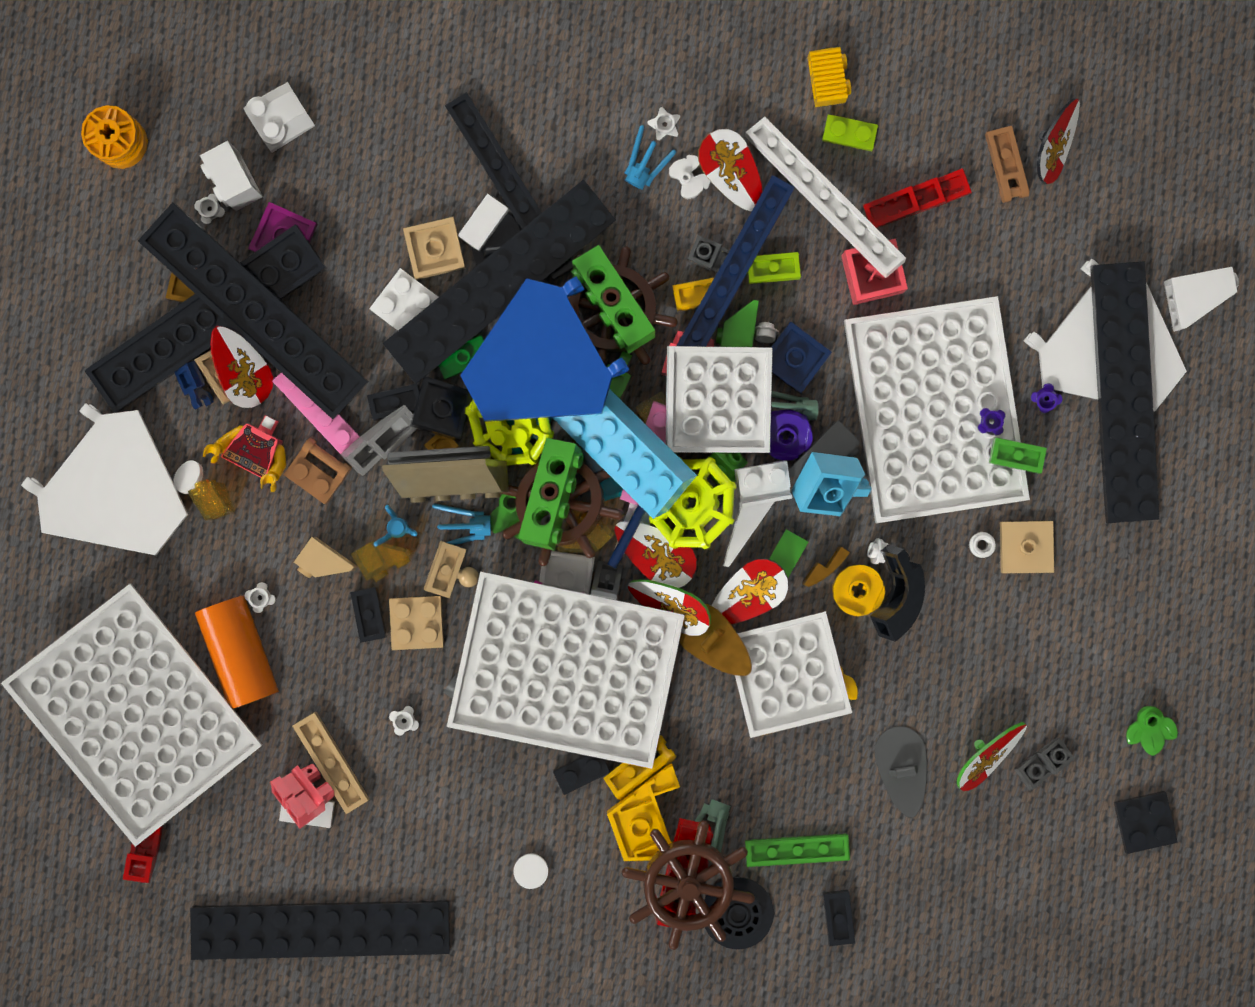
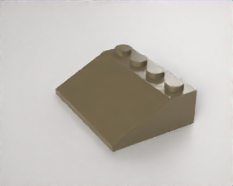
[382,459,509,503]

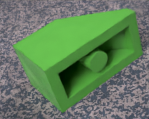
[716,300,759,347]

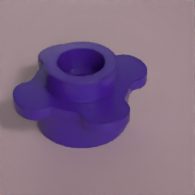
[1031,383,1062,413]
[978,408,1005,435]

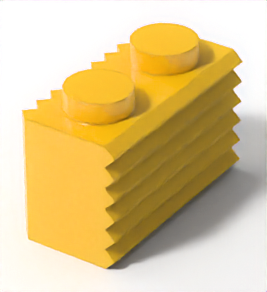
[807,47,851,107]

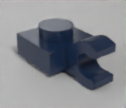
[175,361,214,410]

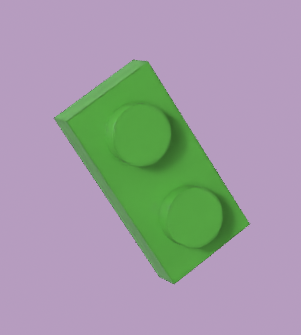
[989,437,1047,474]

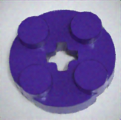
[769,410,813,461]

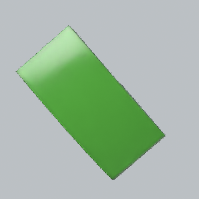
[769,529,808,578]

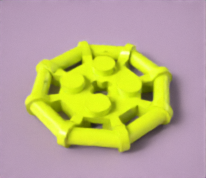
[465,400,554,466]
[649,457,737,549]

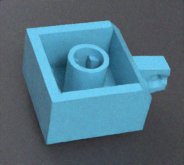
[791,452,872,516]

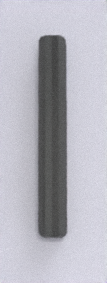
[387,446,491,465]

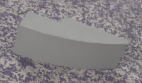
[340,405,417,476]

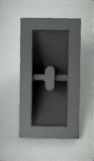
[591,561,623,600]

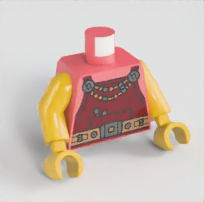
[203,415,286,492]

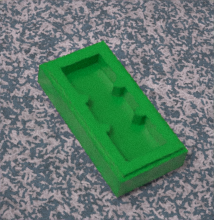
[439,336,484,380]

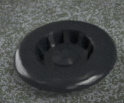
[704,877,774,949]

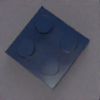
[771,322,832,394]

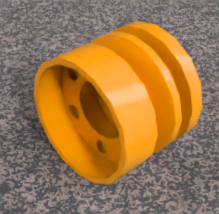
[81,105,148,169]

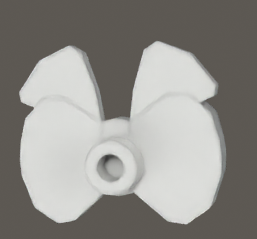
[669,155,710,199]

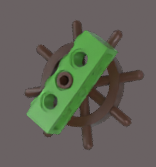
[568,245,678,365]
[501,438,624,566]

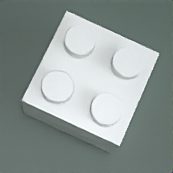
[200,141,263,211]

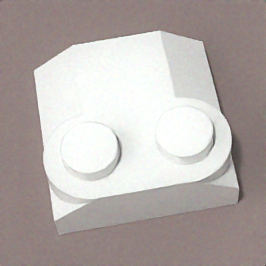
[244,82,315,153]

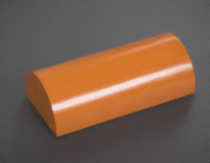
[195,595,279,709]

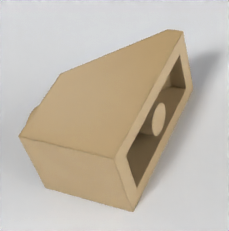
[294,537,358,578]

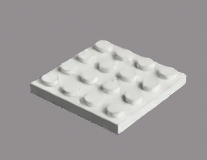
[665,346,772,453]
[735,612,852,738]

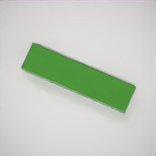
[745,833,850,867]

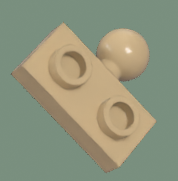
[424,541,479,598]

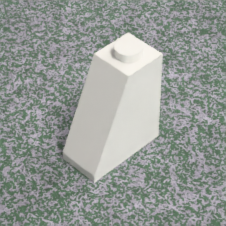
[1164,267,1238,332]

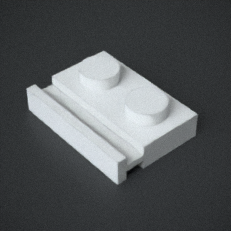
[734,461,792,507]

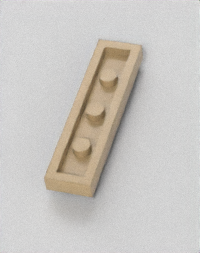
[293,712,369,814]

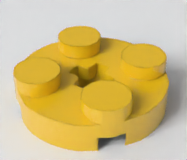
[832,565,885,616]

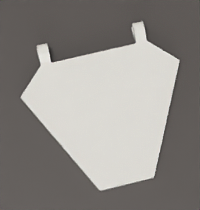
[1024,259,1187,412]
[21,403,188,555]

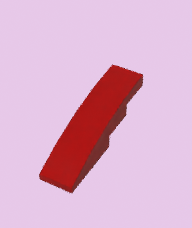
[863,168,972,228]

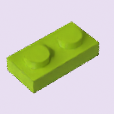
[822,114,878,152]
[748,252,801,284]

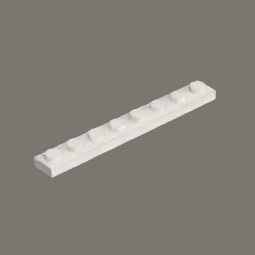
[745,117,906,278]

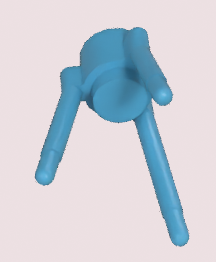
[624,125,676,190]
[432,503,491,545]
[374,505,418,547]

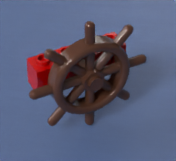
[622,818,755,950]

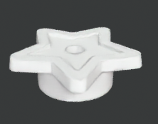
[647,107,680,140]

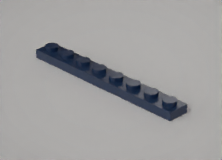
[676,175,795,347]

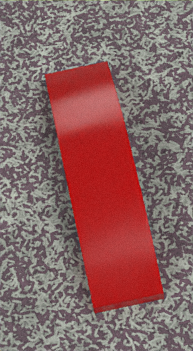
[123,825,163,883]

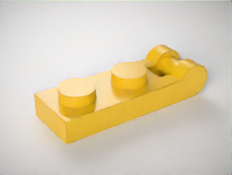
[603,735,676,800]

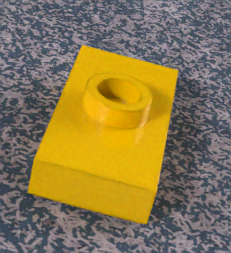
[672,277,715,312]

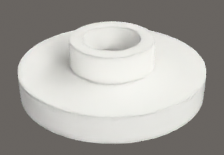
[174,460,203,494]
[514,853,548,889]

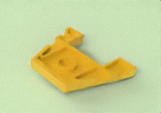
[607,763,680,861]

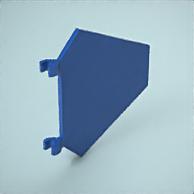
[460,276,629,422]

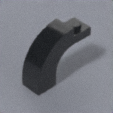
[870,545,925,642]

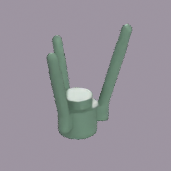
[771,391,818,421]
[695,799,731,862]

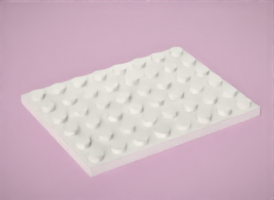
[844,296,1030,523]
[447,572,684,769]
[1,584,262,847]

